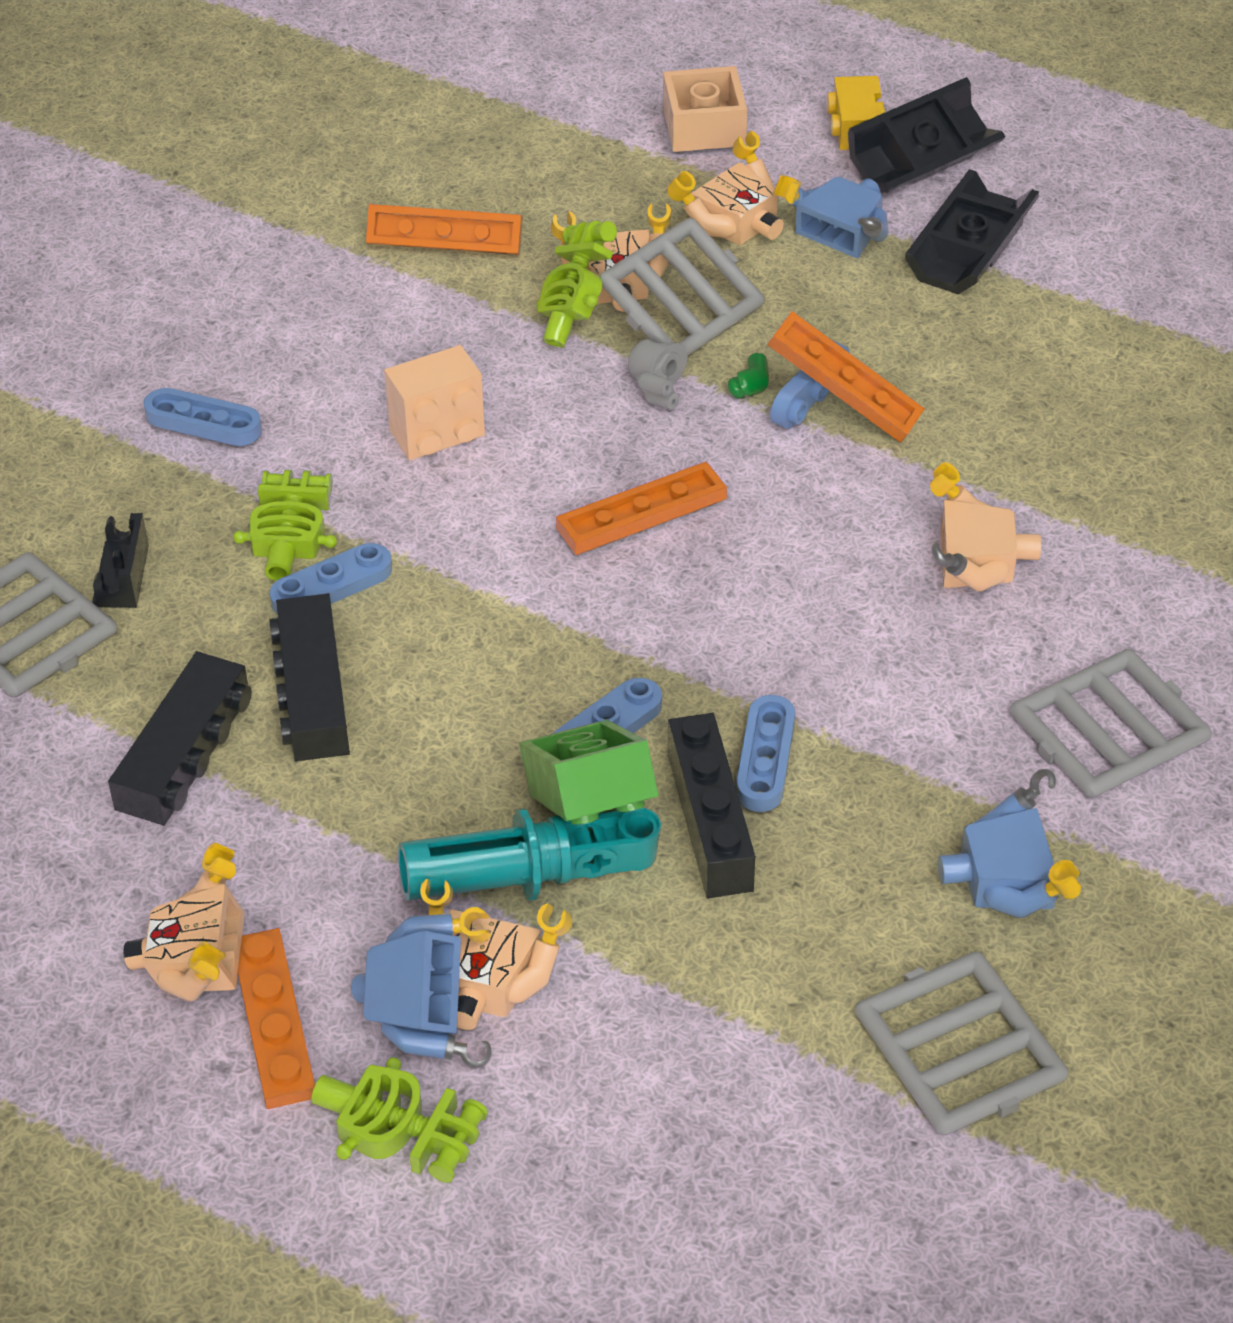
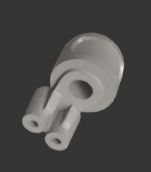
[628,339,688,410]

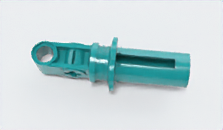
[398,807,661,901]

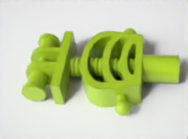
[536,221,617,348]
[233,469,337,581]
[311,1057,488,1183]

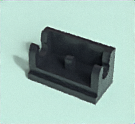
[92,513,149,608]

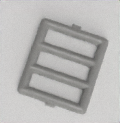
[600,218,765,356]
[0,552,117,697]
[1010,649,1212,798]
[854,951,1069,1135]

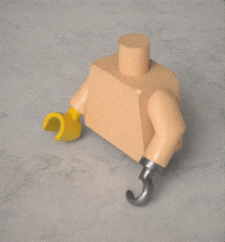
[930,462,1041,592]

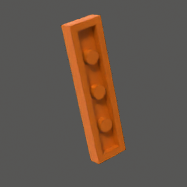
[366,204,523,255]
[767,311,925,443]
[556,461,727,555]
[238,928,315,1109]

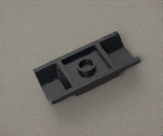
[848,77,1006,193]
[905,169,1039,294]

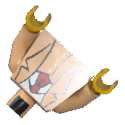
[667,131,784,245]
[550,203,671,312]
[123,843,245,1002]
[420,879,572,1030]

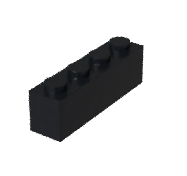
[269,593,350,762]
[108,651,252,826]
[668,712,756,899]

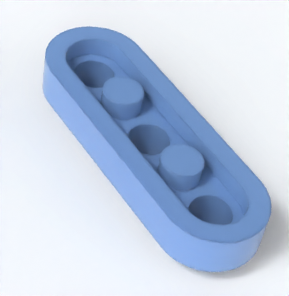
[770,340,850,429]
[144,388,262,446]
[270,543,392,614]
[554,678,662,733]
[736,695,795,812]

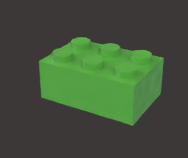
[519,720,659,825]

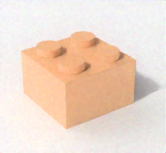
[663,66,747,152]
[384,345,485,461]

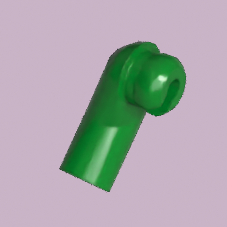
[727,353,769,399]

